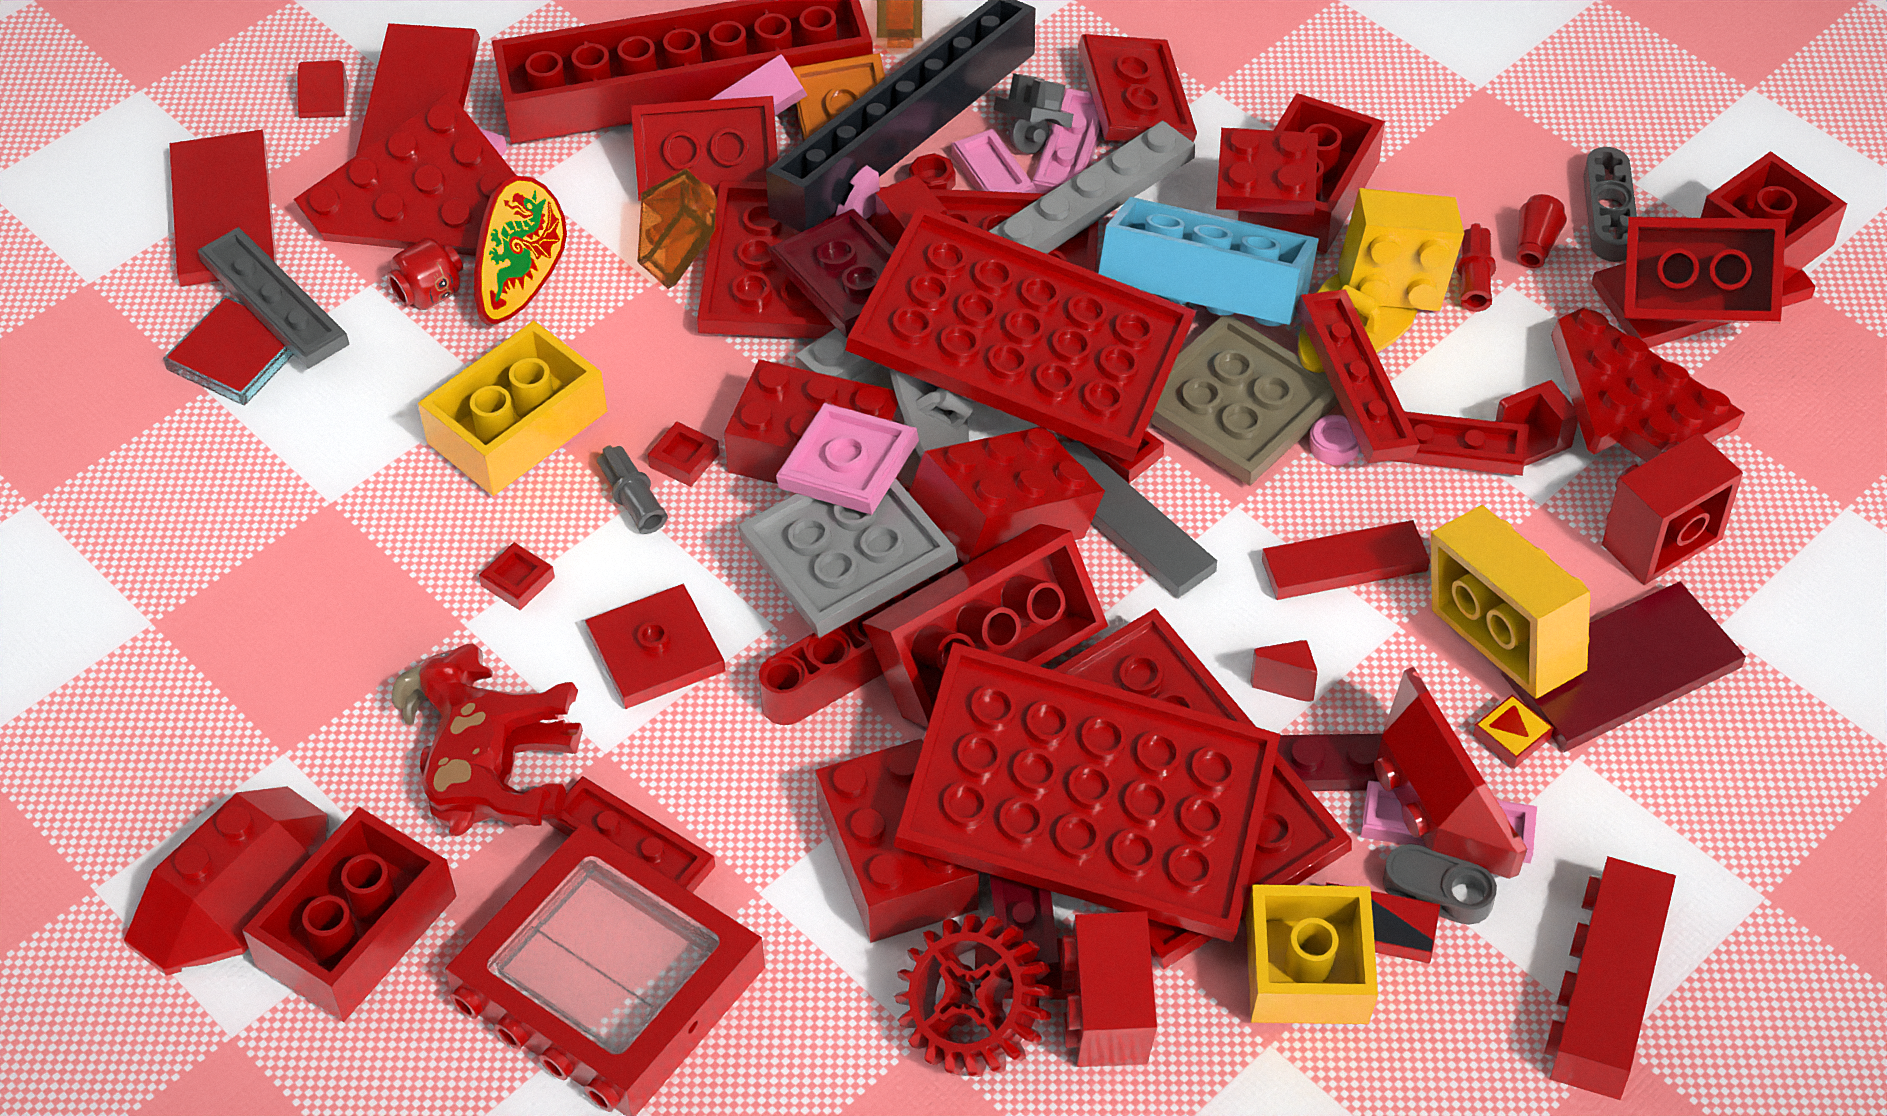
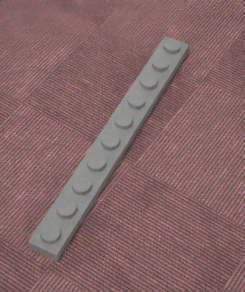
[795,120,1195,380]

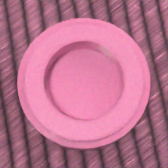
[1309,415,1360,465]

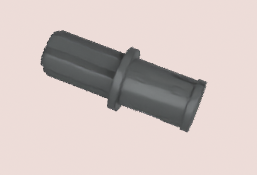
[597,445,668,534]

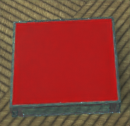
[163,295,293,406]

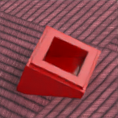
[297,60,349,118]
[1250,640,1318,702]

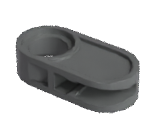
[1383,844,1497,925]

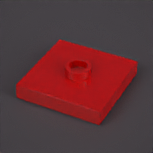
[585,583,726,709]

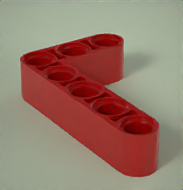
[759,487,965,725]

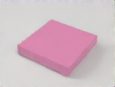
[776,403,919,515]

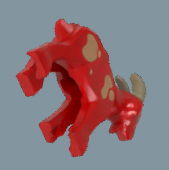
[391,643,583,836]

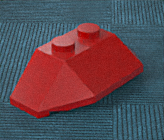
[1374,666,1528,879]
[124,786,329,976]

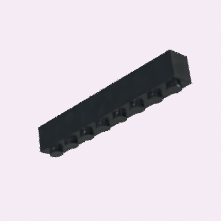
[766,0,1036,232]

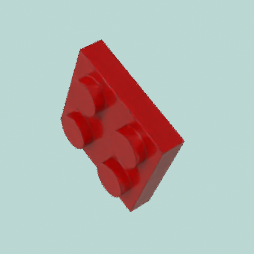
[1216,127,1318,216]

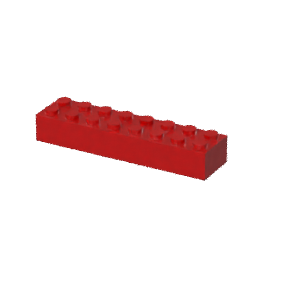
[492,0,873,144]

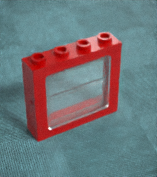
[445,823,765,1116]

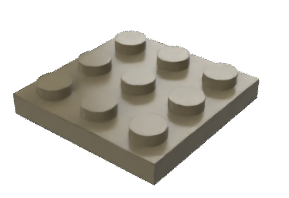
[1150,315,1339,486]

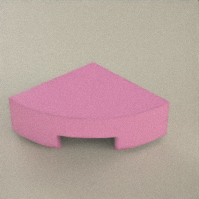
[836,165,880,220]

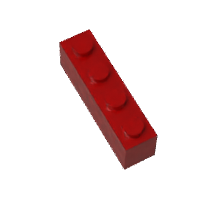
[1544,856,1677,1100]

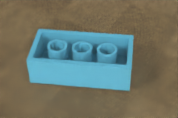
[1098,197,1319,326]

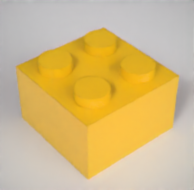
[1338,188,1464,311]
[1246,885,1378,1024]

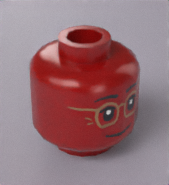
[387,238,463,310]

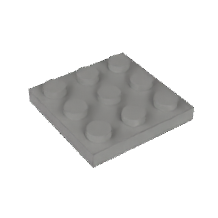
[737,478,958,638]

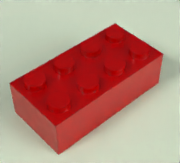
[862,523,1108,728]

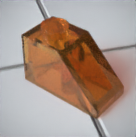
[876,0,926,49]
[637,169,717,289]

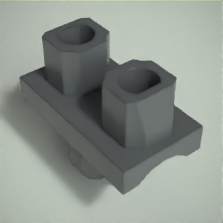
[993,73,1074,154]

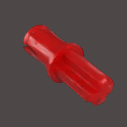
[1457,223,1496,312]

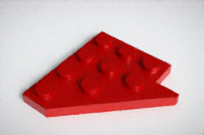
[294,91,516,256]
[1551,307,1745,462]

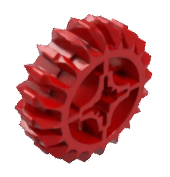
[893,914,1055,1077]

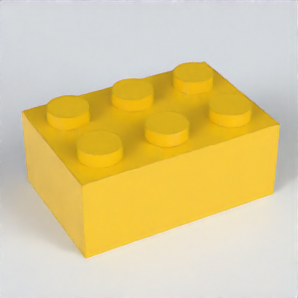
[418,320,608,496]
[1431,505,1591,699]

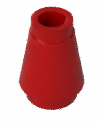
[1516,194,1567,268]

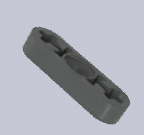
[1583,147,1637,262]

